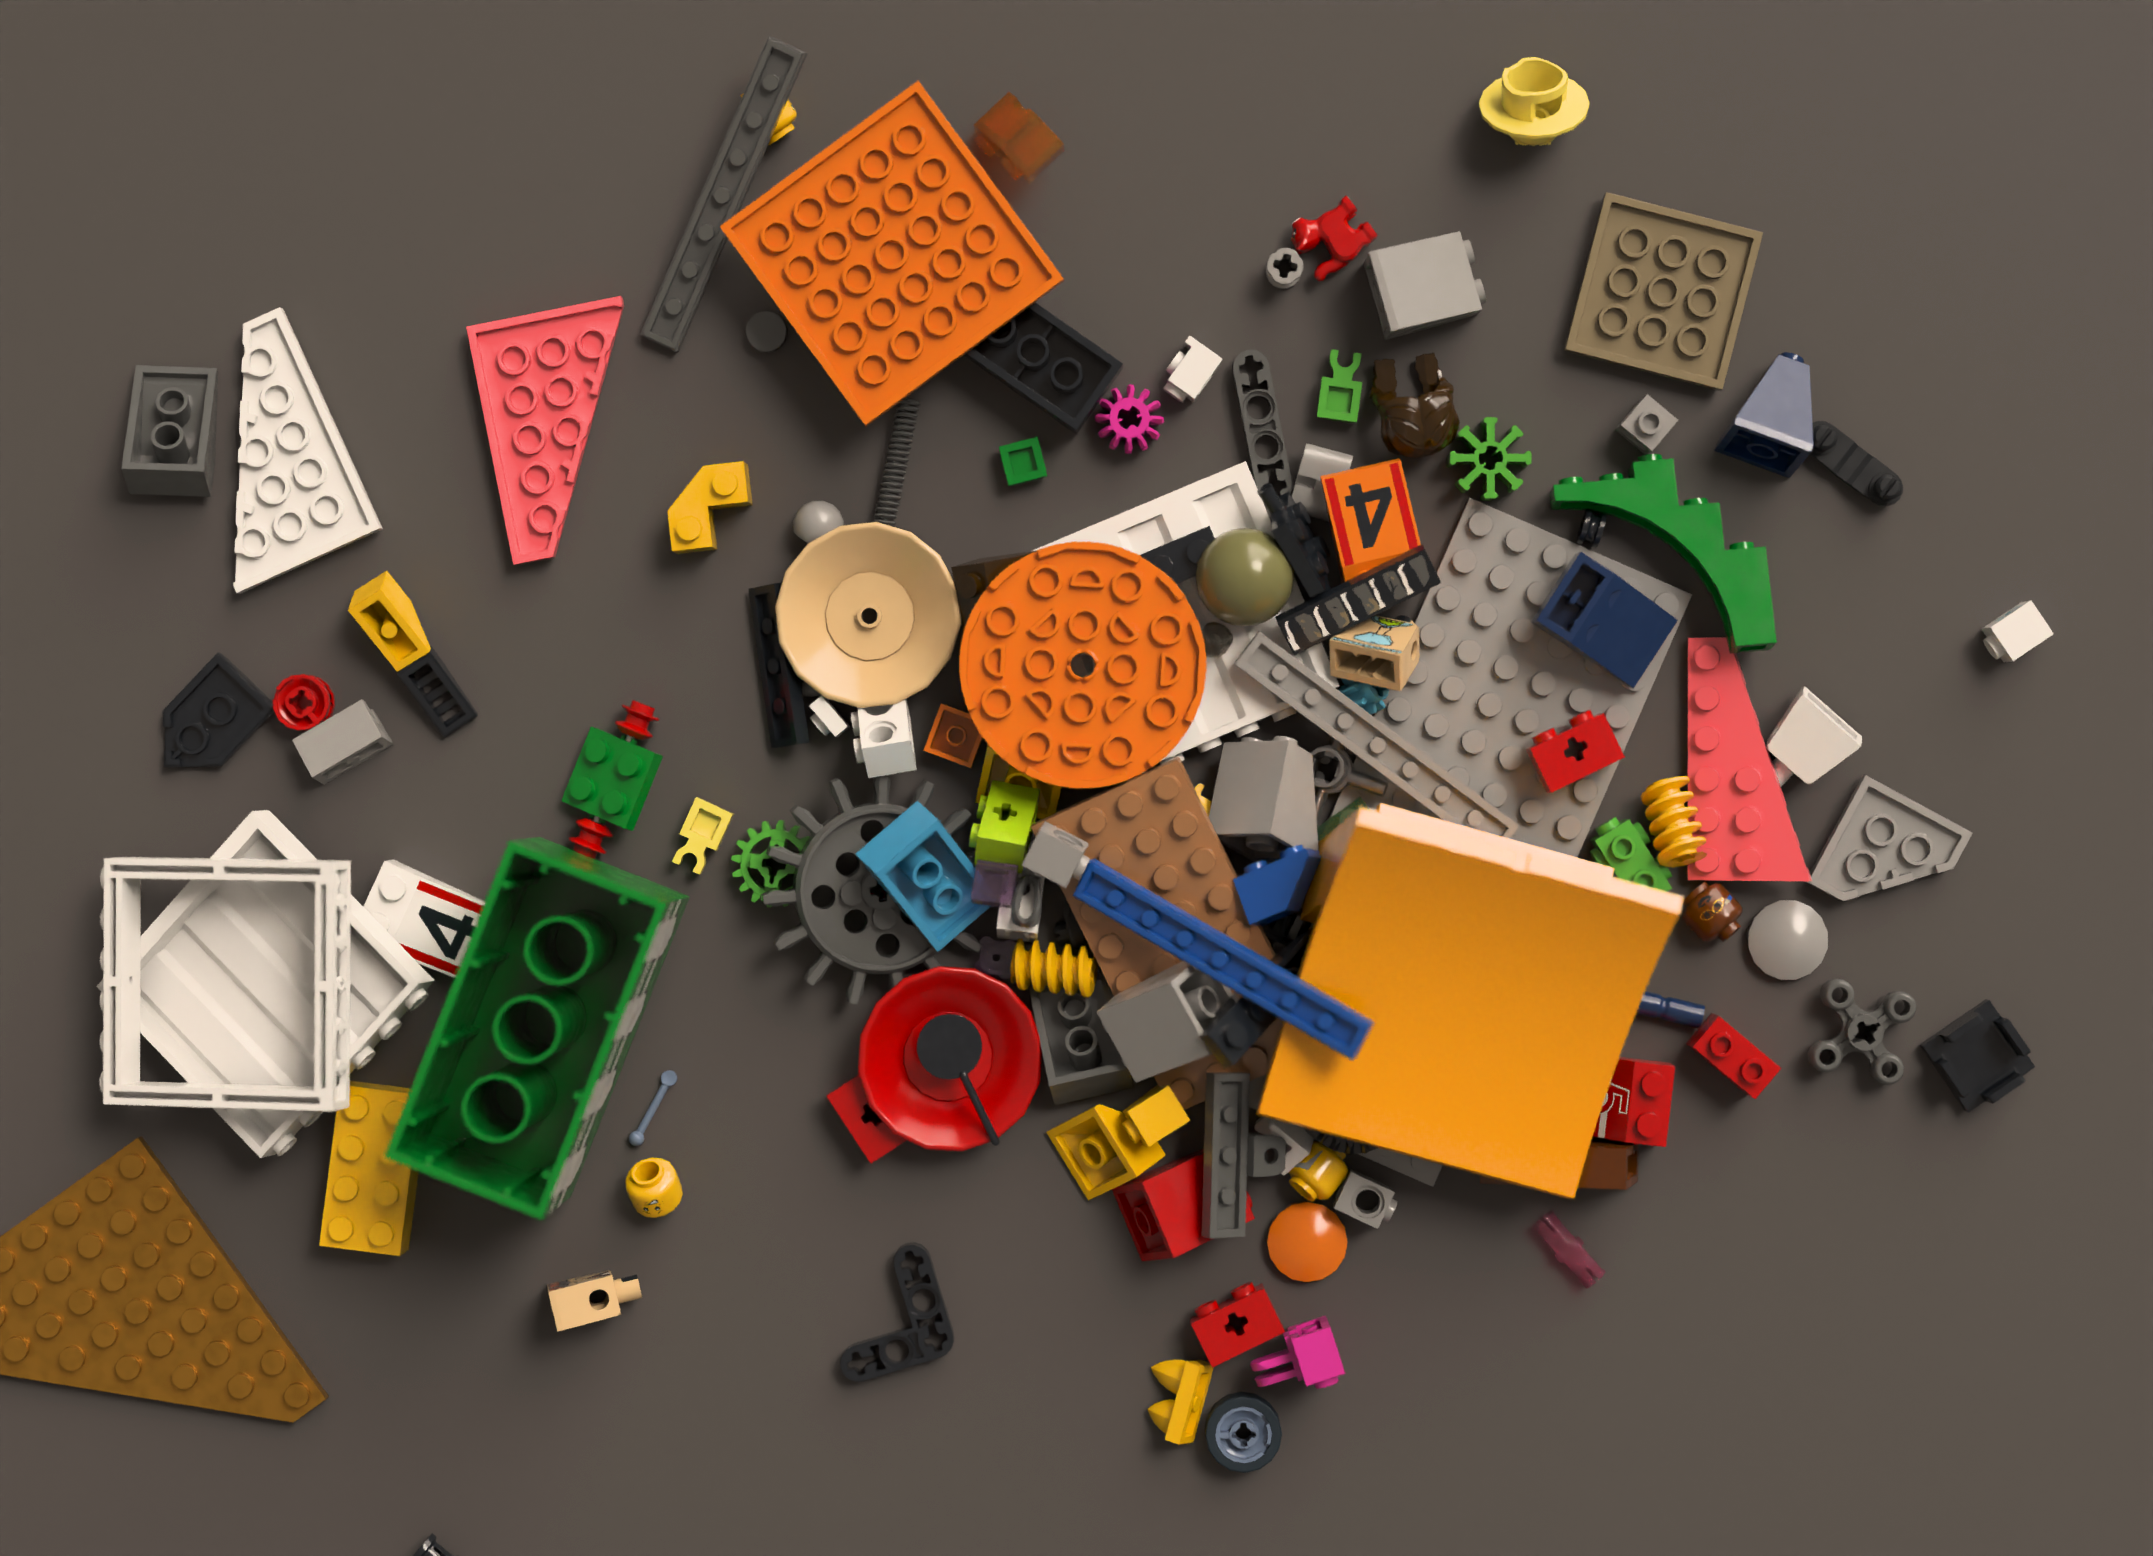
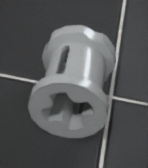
[1266,248,1303,289]

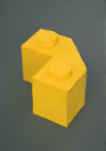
[667,461,753,554]

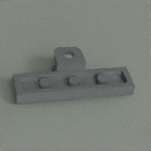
[1202,1072,1286,1238]

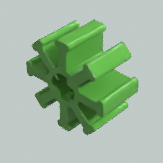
[1446,417,1532,501]

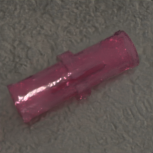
[1533,1210,1605,1288]

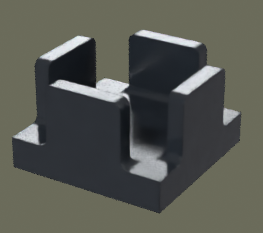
[1920,999,2035,1112]

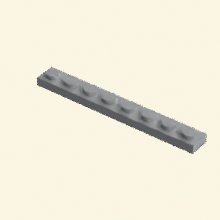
[1234,631,1520,839]

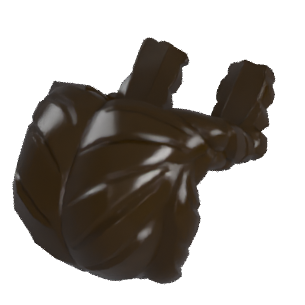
[1369,352,1460,458]

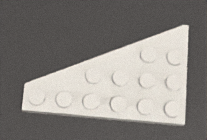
[233,307,383,594]

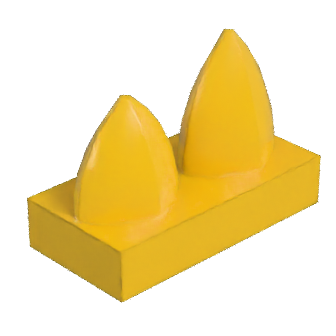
[1148,1359,1214,1445]

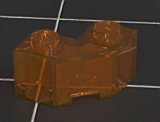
[974,92,1065,184]

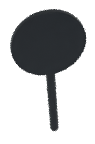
[917,1014,1000,1146]

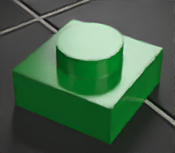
[999,437,1048,487]

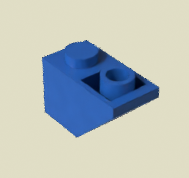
[1233,845,1321,927]

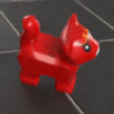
[1291,196,1378,281]

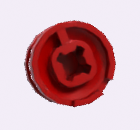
[272,674,335,731]

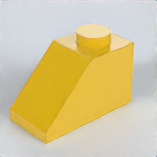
[348,571,431,672]
[1122,1085,1190,1147]

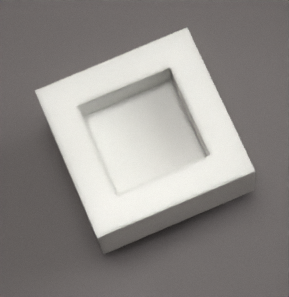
[809,695,850,737]

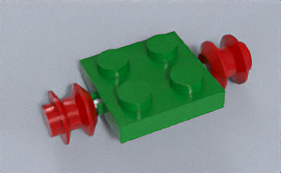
[561,700,663,859]

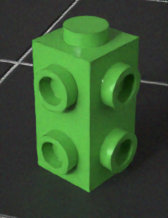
[1589,816,1672,892]

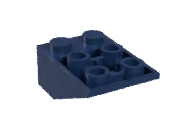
[1531,551,1678,688]

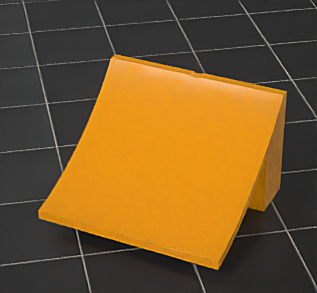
[1256,803,1683,1199]

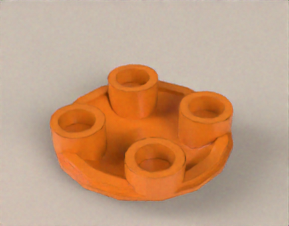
[1267,1202,1348,1282]

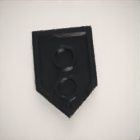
[163,652,274,768]

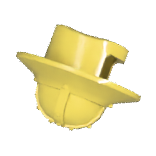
[1479,57,1590,146]

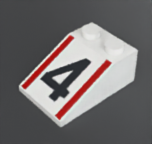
[363,860,485,978]

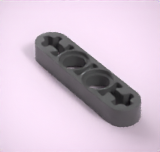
[1233,349,1292,496]

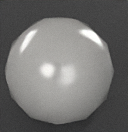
[793,501,844,543]

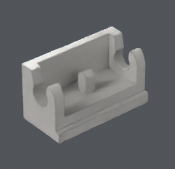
[292,699,393,785]

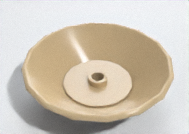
[775,522,961,708]

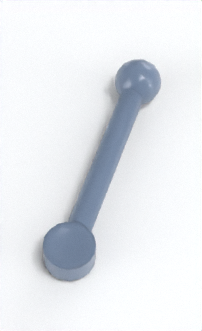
[629,1070,678,1146]

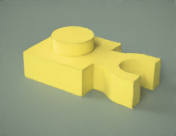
[672,797,734,875]

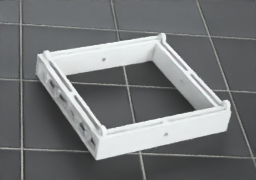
[99,857,351,1111]

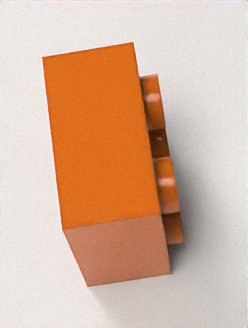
[923,703,983,768]

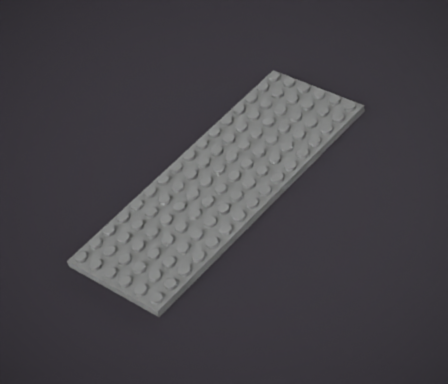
[1249,498,1692,1187]

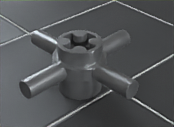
[1311,737,1388,825]

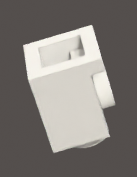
[1163,336,1223,403]

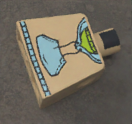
[1329,615,1420,691]

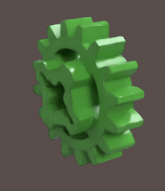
[731,820,810,908]

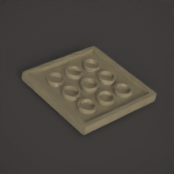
[1564,192,1763,391]

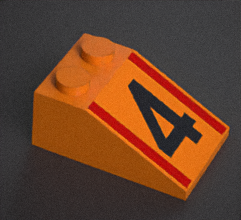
[1320,458,1421,583]

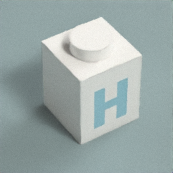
[1982,600,2054,662]

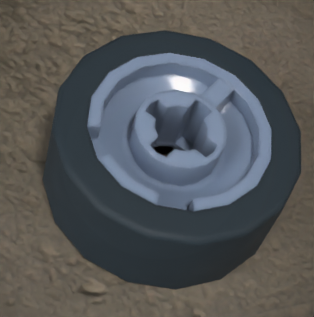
[1205,1391,1282,1473]

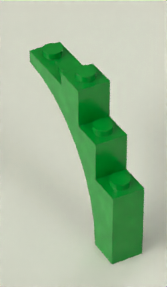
[1549,454,1777,654]

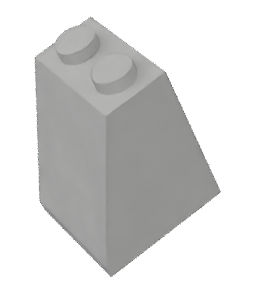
[1364,231,1486,340]
[1209,736,1319,861]
[1097,961,1233,1082]

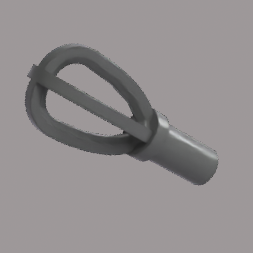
[1011,842,1042,928]

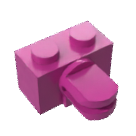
[1250,1315,1345,1389]

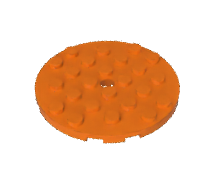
[959,542,1206,788]

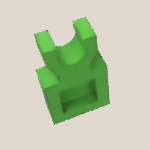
[1316,349,1362,424]

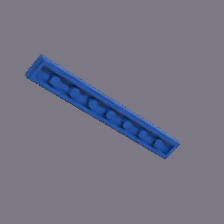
[1072,859,1375,1060]

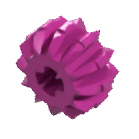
[1095,384,1164,454]

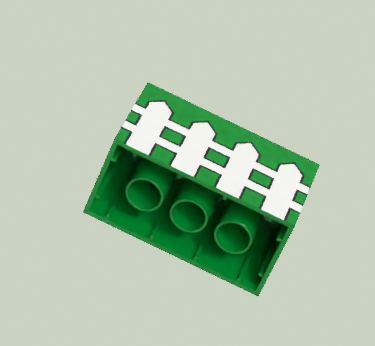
[384,837,690,1220]

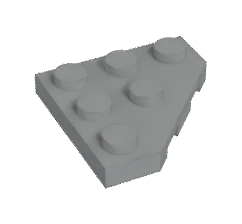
[1805,775,1973,901]

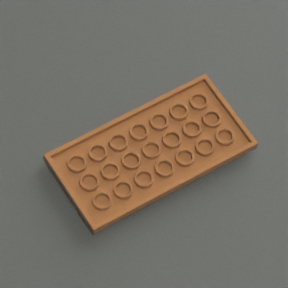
[1031,757,1283,1110]

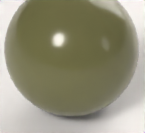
[1196,528,1294,626]

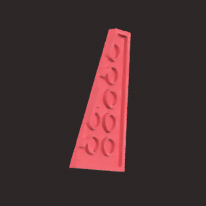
[1688,637,1812,881]

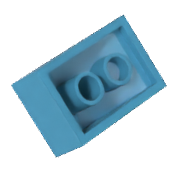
[856,801,999,952]

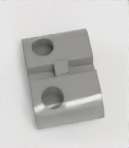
[1291,443,1353,522]

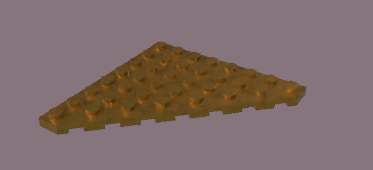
[0,1136,329,1423]

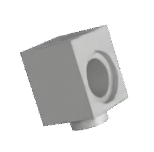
[1615,394,1678,455]
[1022,821,1091,888]
[1332,1167,1398,1229]

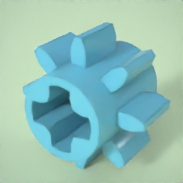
[1339,678,1389,715]

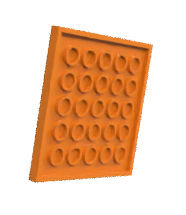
[720,81,1064,427]

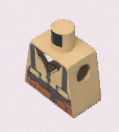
[547,1270,642,1332]

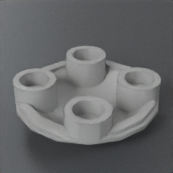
[1746,900,1828,980]

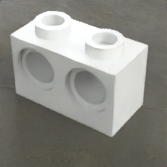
[851,699,917,778]

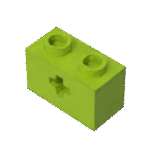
[969,780,1040,874]

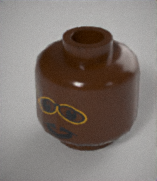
[1682,882,1743,942]

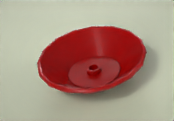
[858,966,1042,1152]

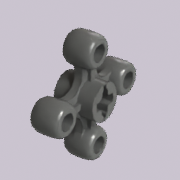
[1808,978,1916,1085]

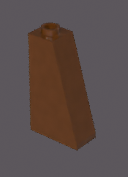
[1480,1141,1639,1190]

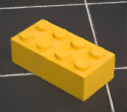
[319,1081,419,1256]

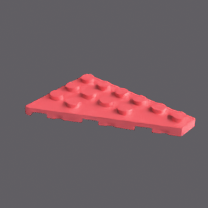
[466,296,624,565]

